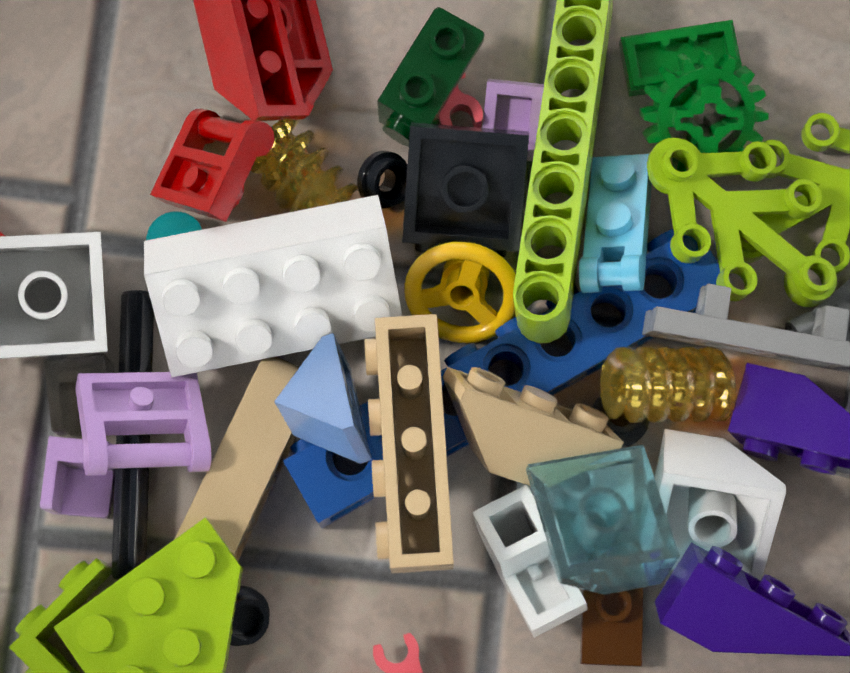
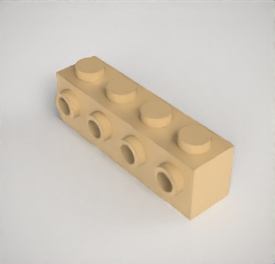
[364,314,454,573]

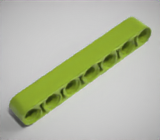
[513,0,613,343]

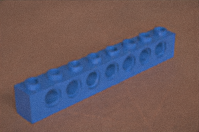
[283,229,720,529]

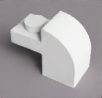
[472,485,588,638]

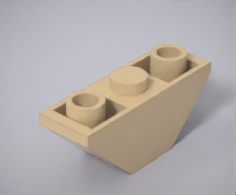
[443,367,624,490]

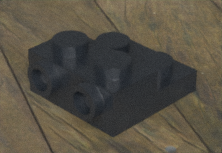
[402,122,529,257]

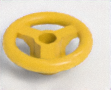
[404,242,516,343]

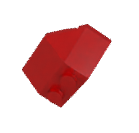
[193,0,333,121]

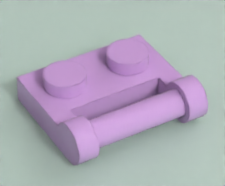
[75,372,211,476]

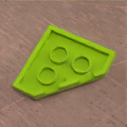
[53,517,243,673]

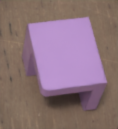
[40,436,115,519]

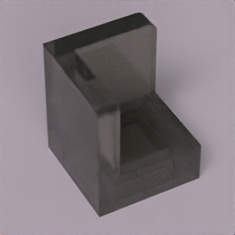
[44,353,115,438]

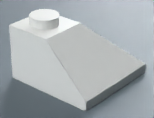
[644,429,786,580]

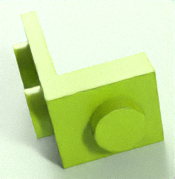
[9,558,112,673]

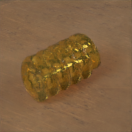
[250,119,358,212]
[600,347,737,423]

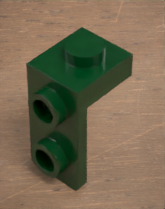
[377,7,485,147]

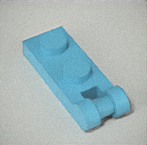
[579,154,652,293]

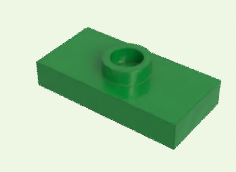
[619,20,742,97]

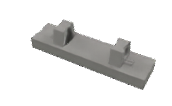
[642,284,850,373]

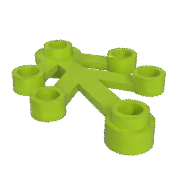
[740,113,850,275]
[647,138,837,307]

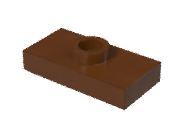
[580,543,644,667]

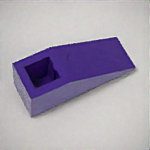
[728,363,850,475]
[654,542,850,657]

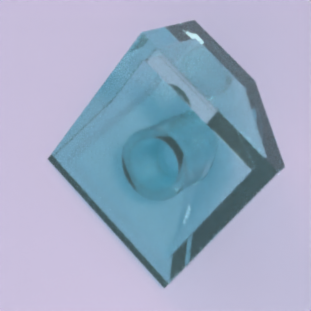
[526,445,680,595]

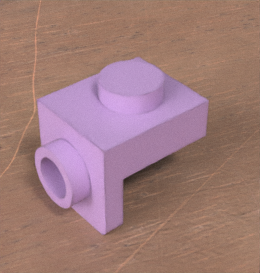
[482,79,544,161]

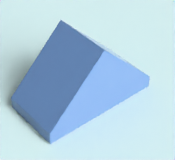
[274,333,372,464]

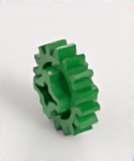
[639,49,769,172]

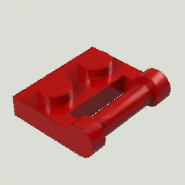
[150,108,274,222]

